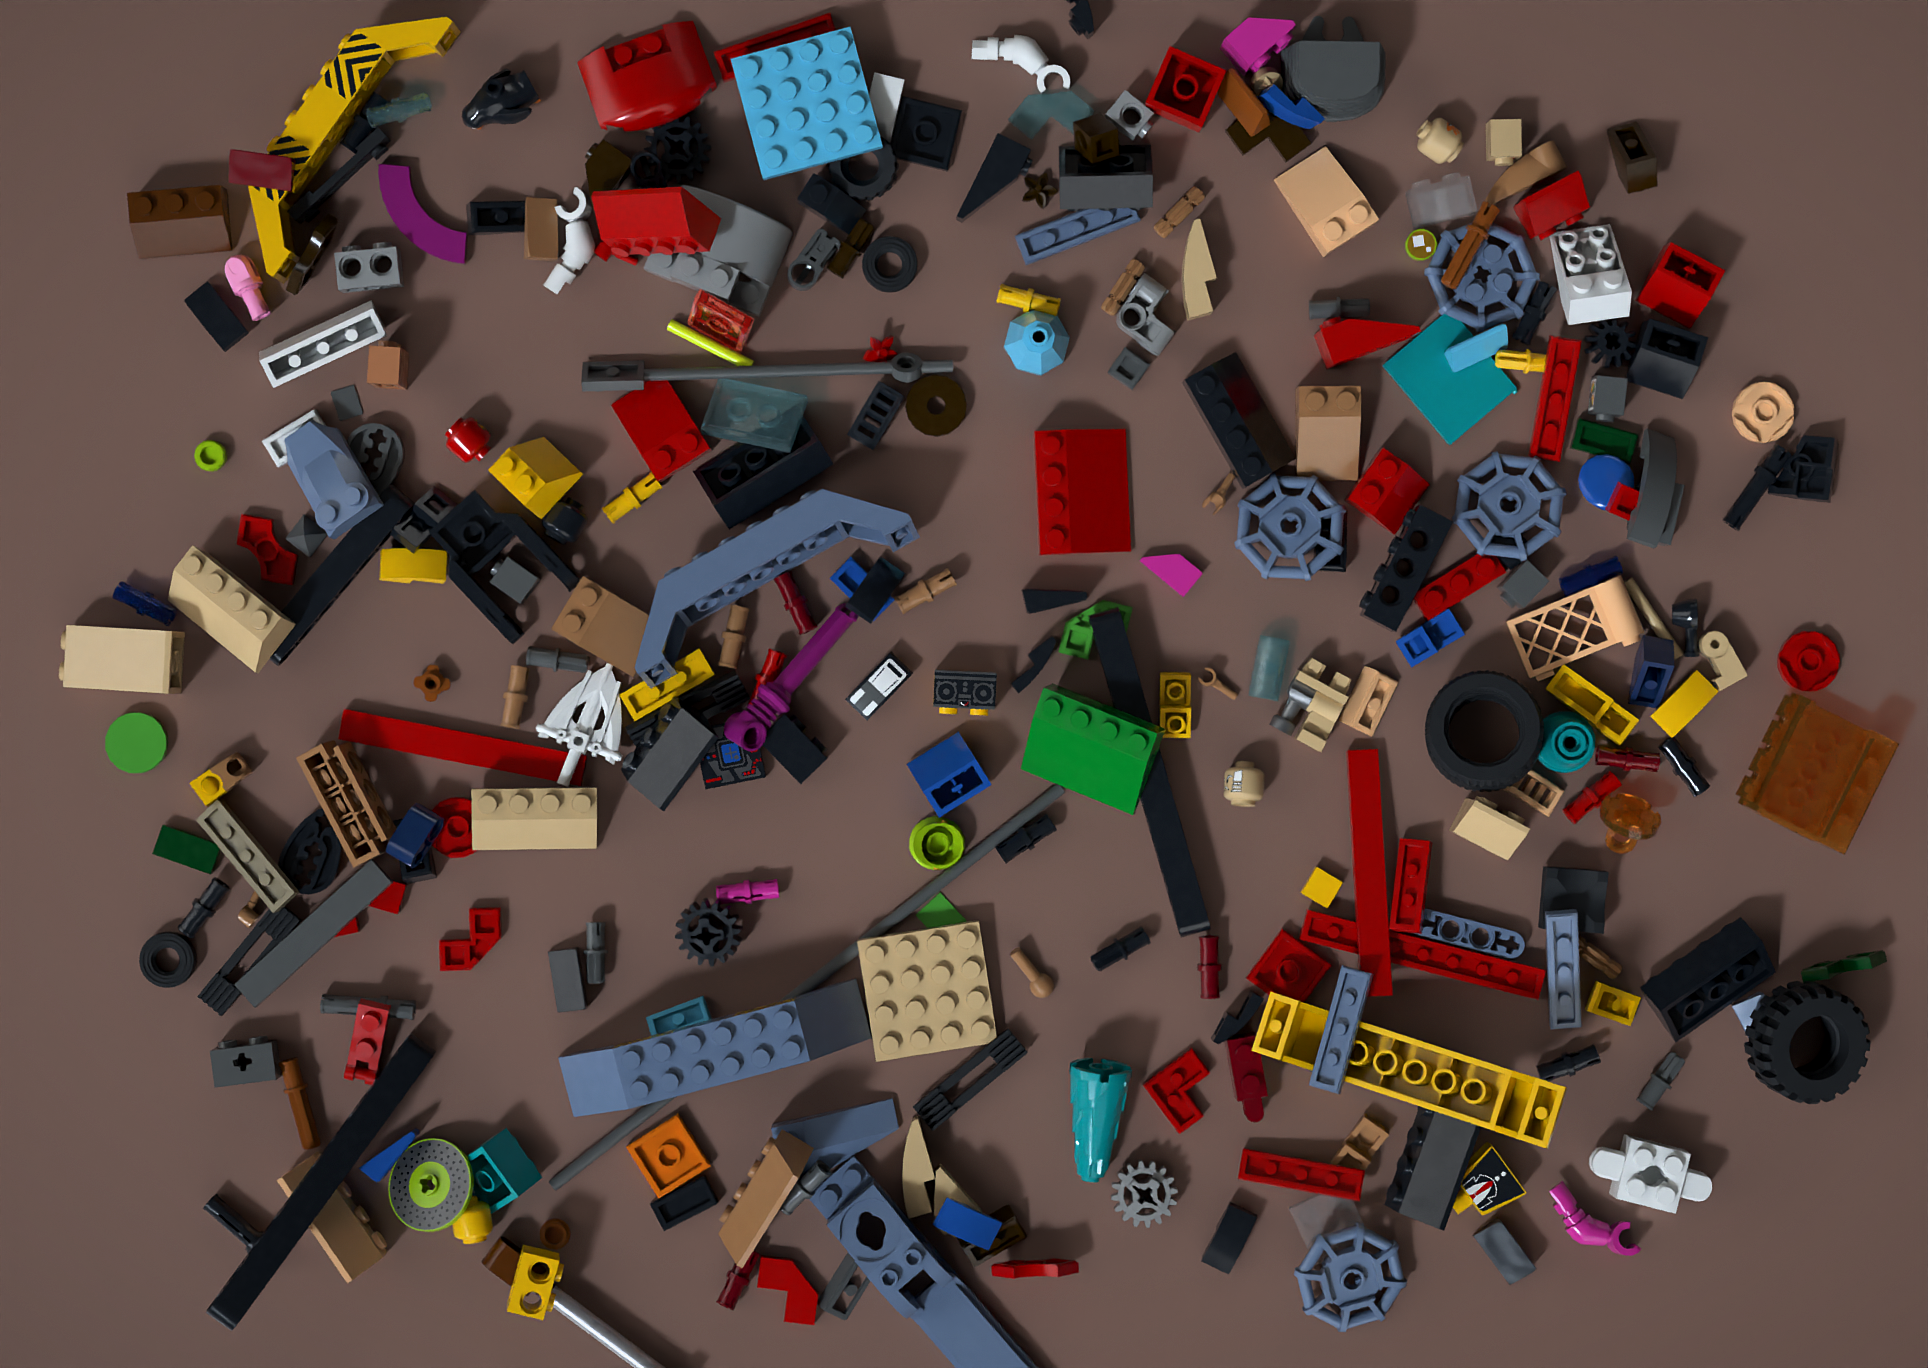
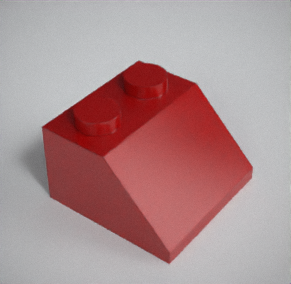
[1513,170,1590,240]
[1344,448,1430,535]

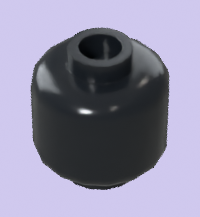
[542,497,588,545]

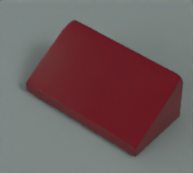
[229,149,296,192]

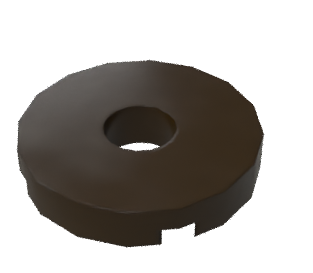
[905,375,967,437]

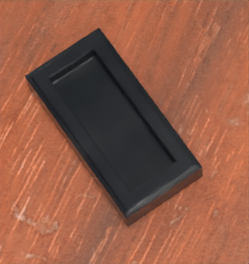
[650,1175,719,1231]

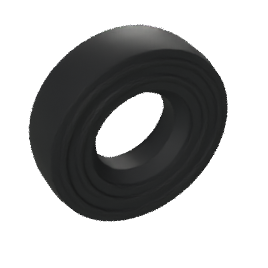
[862,236,918,293]
[139,932,197,988]

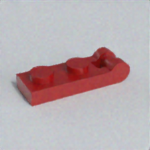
[344,998,391,1085]

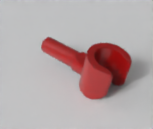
[594,242,638,266]

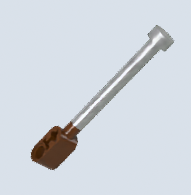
[481,1236,665,1368]

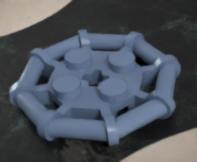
[1424,223,1540,332]
[1452,451,1567,561]
[1234,473,1346,582]
[1294,1222,1407,1332]

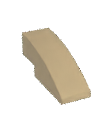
[1182,219,1217,321]
[902,1116,935,1219]

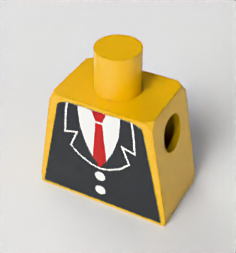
[1453,1142,1527,1215]

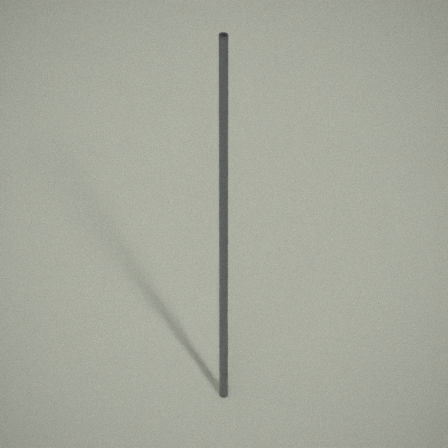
[549,784,1065,1191]

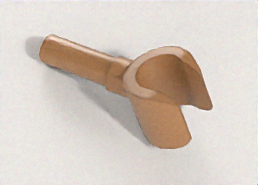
[1202,473,1235,515]
[1198,668,1238,700]
[238,891,260,928]

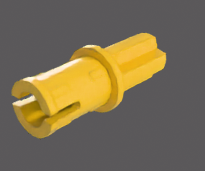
[1495,349,1546,374]

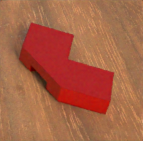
[439,907,502,971]
[757,1255,818,1325]

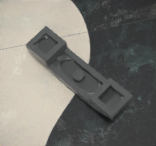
[1627,428,1677,549]

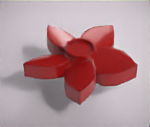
[863,335,898,362]

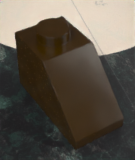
[1607,121,1658,194]
[585,139,636,210]

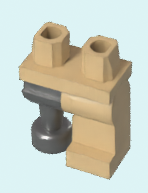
[1269,658,1351,752]

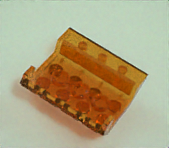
[1736,692,1899,855]

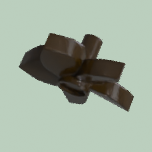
[1022,173,1058,210]

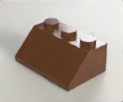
[127,185,233,259]

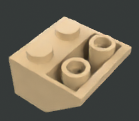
[1449,796,1530,860]

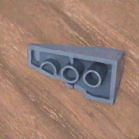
[771,1098,899,1177]

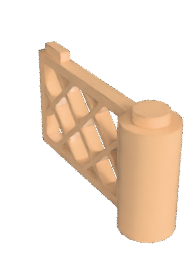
[1506,575,1644,682]

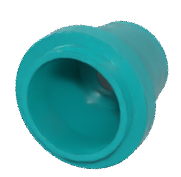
[1538,711,1595,773]

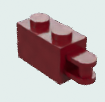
[1224,1032,1268,1123]

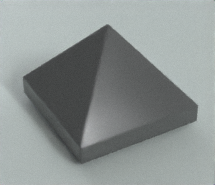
[285,514,327,557]

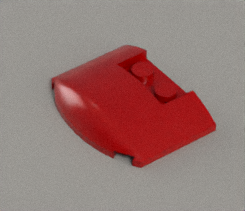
[577,21,717,131]

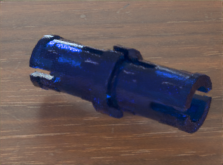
[1558,555,1623,597]
[113,581,177,626]

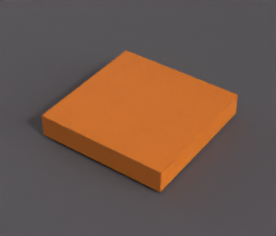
[626,1113,712,1199]

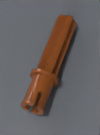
[1441,201,1500,289]
[279,1057,321,1150]

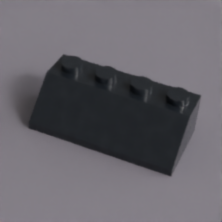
[1182,352,1296,489]
[693,407,833,530]
[1640,917,1776,1042]
[1384,1106,1481,1231]

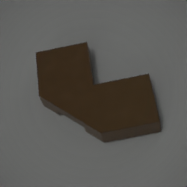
[1225,115,1312,163]

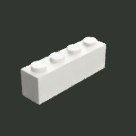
[259,300,387,388]

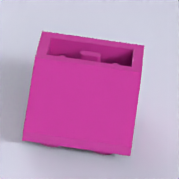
[1220,17,1296,76]

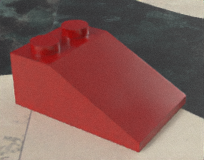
[1314,316,1421,370]
[611,380,712,483]

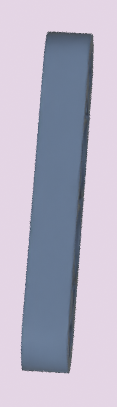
[1415,908,1525,959]

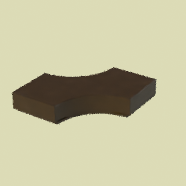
[286,214,338,295]

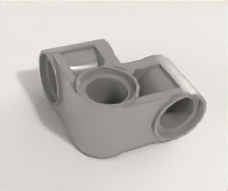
[1116,273,1176,356]

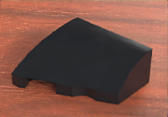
[1768,435,1839,503]

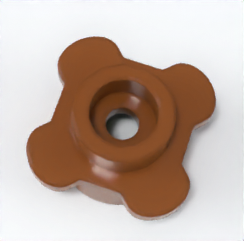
[413,665,451,702]

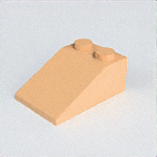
[1274,146,1379,257]

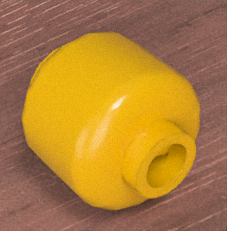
[452,1196,493,1244]

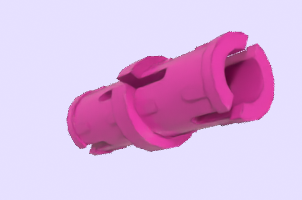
[716,879,779,905]

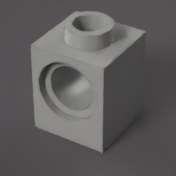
[1105,90,1154,141]

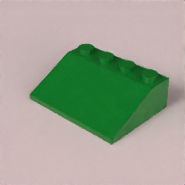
[1021,683,1166,815]

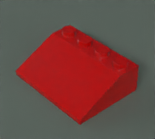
[1033,429,1131,556]

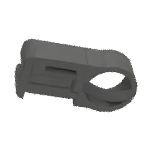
[787,229,840,291]

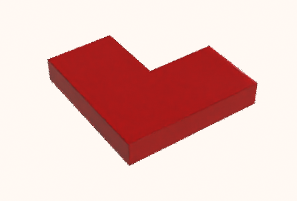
[1143,1047,1210,1135]

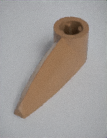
[1485,140,1568,207]

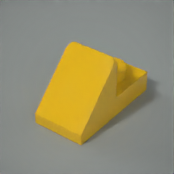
[1585,980,1641,1026]

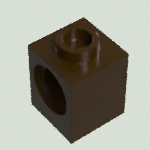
[1073,113,1119,164]

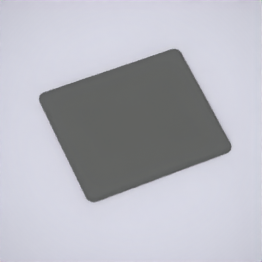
[331,385,363,421]

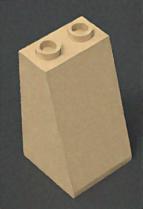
[59,625,185,694]

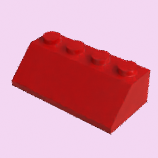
[591,187,722,257]

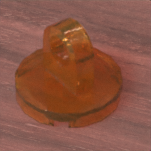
[1599,793,1662,854]

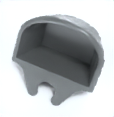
[1281,16,1386,122]

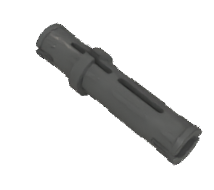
[320,994,416,1020]

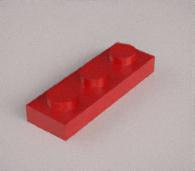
[1413,554,1506,621]
[1389,838,1432,934]

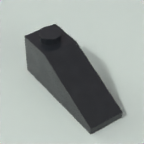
[956,133,1033,223]

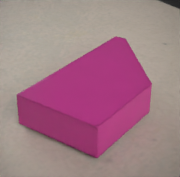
[1139,554,1203,597]

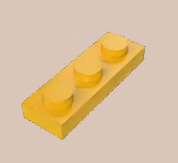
[620,648,715,721]

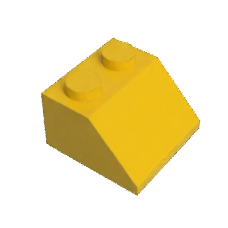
[488,437,583,519]

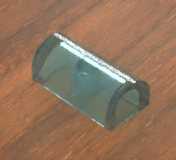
[1248,635,1290,702]

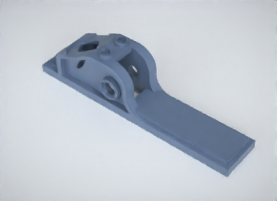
[810,1155,1039,1368]

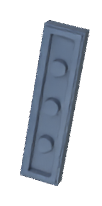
[1015,208,1141,266]
[1545,909,1582,1030]
[1309,965,1373,1094]

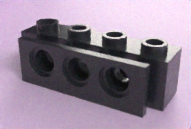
[1359,505,1453,632]

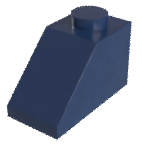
[1628,635,1675,708]

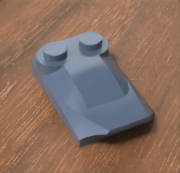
[284,420,384,540]

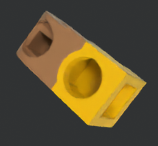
[189,752,253,807]

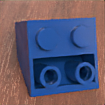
[906,732,992,817]

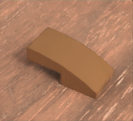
[1329,1113,1390,1170]

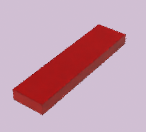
[714,13,836,83]
[1528,335,1582,462]
[1238,1148,1365,1202]

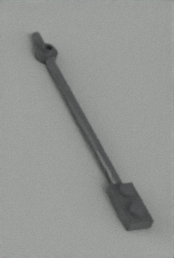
[581,353,953,392]

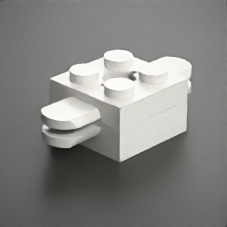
[1589,1134,1712,1214]

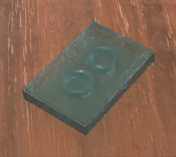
[700,379,808,453]

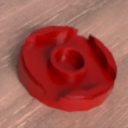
[1777,631,1840,691]
[432,797,478,858]

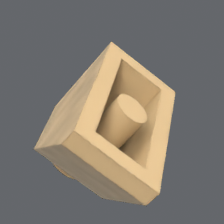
[933,1163,982,1238]

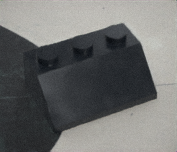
[1059,145,1153,211]
[621,696,719,811]

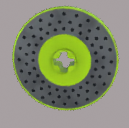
[388,1138,474,1232]

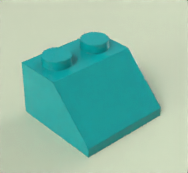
[466,1128,543,1214]

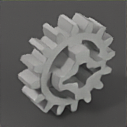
[1111,1159,1178,1228]

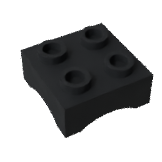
[1538,866,1609,934]

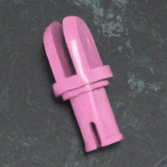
[224,255,271,321]

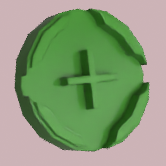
[105,713,168,773]

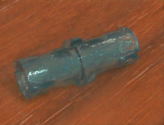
[366,92,432,128]

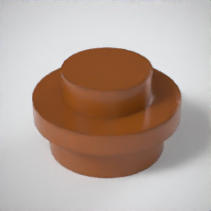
[540,1218,571,1250]

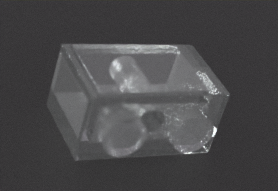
[1405,172,1478,229]

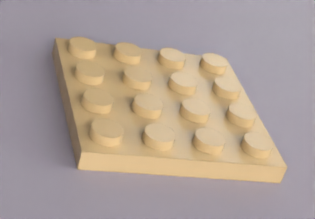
[857,920,997,1062]

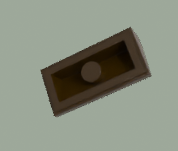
[957,1205,1028,1268]

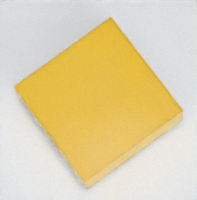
[1300,866,1343,909]

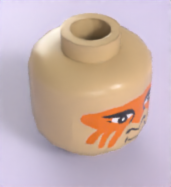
[1416,117,1464,164]

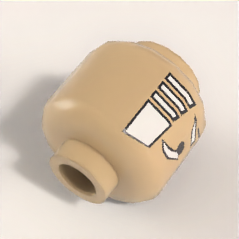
[1224,761,1264,807]

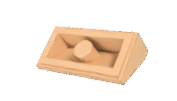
[1339,666,1398,737]

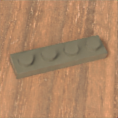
[196,799,299,913]

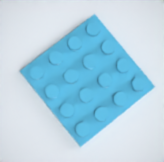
[731,27,883,180]

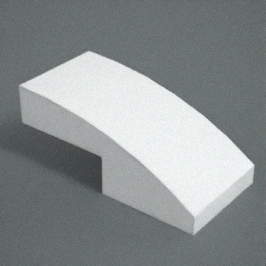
[869,72,905,143]

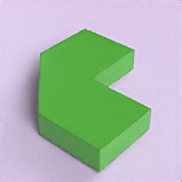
[1058,600,1133,660]

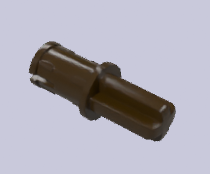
[827,219,874,279]

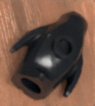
[462,69,541,130]

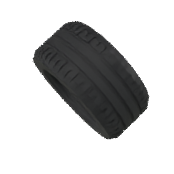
[1425,670,1544,792]

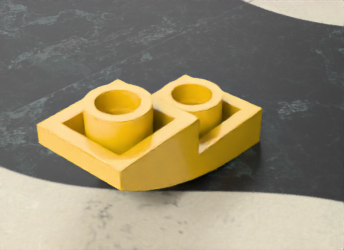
[379,548,447,584]
[1650,670,1719,738]
[1159,672,1191,738]

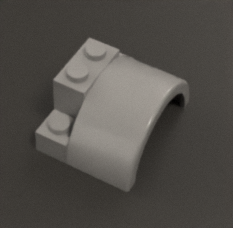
[644,185,793,317]

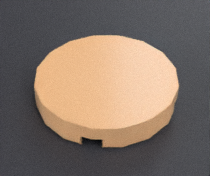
[1732,382,1794,443]

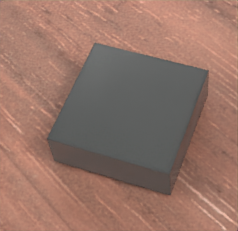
[1107,347,1150,390]

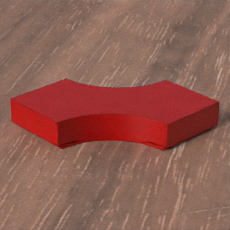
[236,514,299,585]
[991,1258,1079,1279]

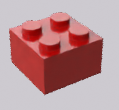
[1144,46,1227,133]

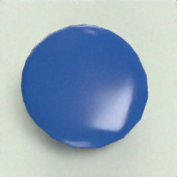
[1578,454,1634,511]

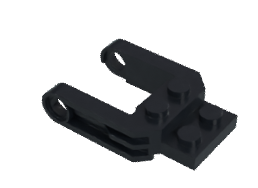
[429,490,580,644]

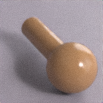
[1010,947,1054,998]

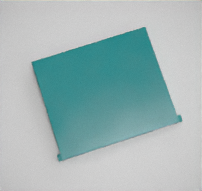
[1382,314,1518,445]

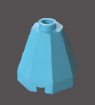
[1004,310,1070,376]

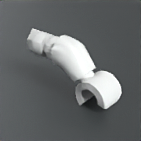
[972,35,1071,94]
[544,187,595,294]

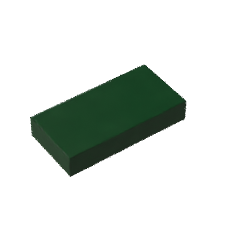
[1570,418,1638,464]
[152,824,221,875]

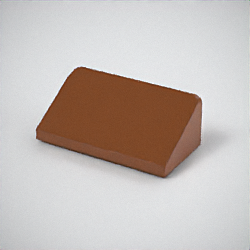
[1218,67,1270,136]

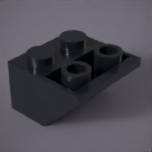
[1624,319,1708,399]

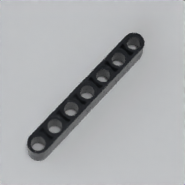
[270,484,415,666]

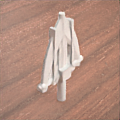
[536,663,623,787]

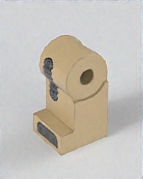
[1698,631,1748,691]

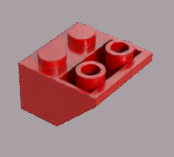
[1635,242,1726,329]

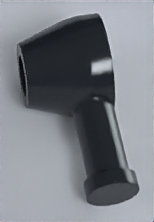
[1672,599,1699,657]

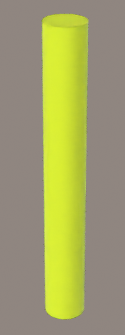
[667,319,754,366]

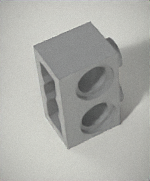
[334,242,404,293]

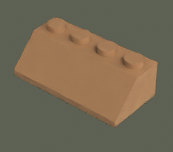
[718,1129,814,1268]

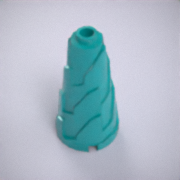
[1069,1058,1132,1182]

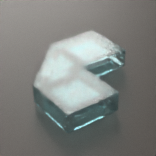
[1008,91,1095,140]

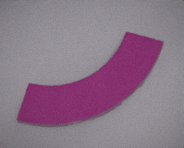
[378,164,468,265]

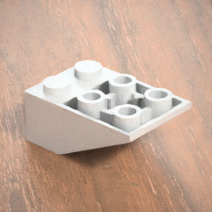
[1550,224,1632,325]

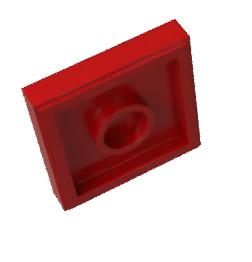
[1245,928,1332,1003]

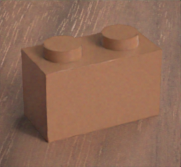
[367,340,409,390]

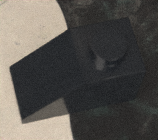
[797,173,867,236]

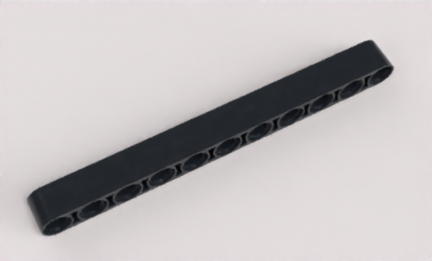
[1088,607,1211,938]
[206,1033,436,1331]

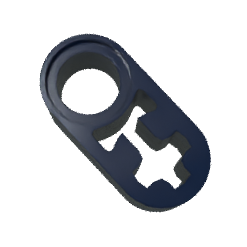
[386,803,445,868]

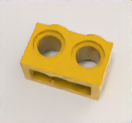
[507,1245,564,1320]

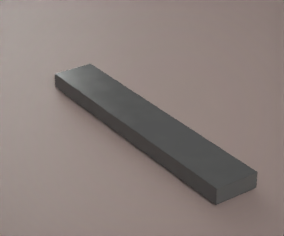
[234,859,394,1008]

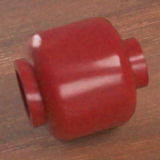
[445,417,491,463]

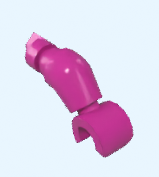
[1549,1180,1641,1256]

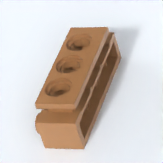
[296,740,396,868]

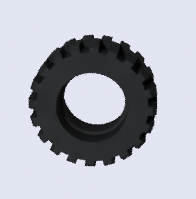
[1744,981,1871,1104]

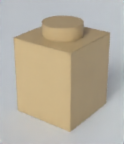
[1486,119,1522,166]

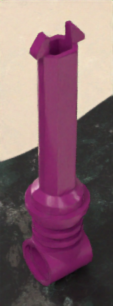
[724,603,858,752]

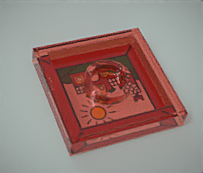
[687,289,755,353]

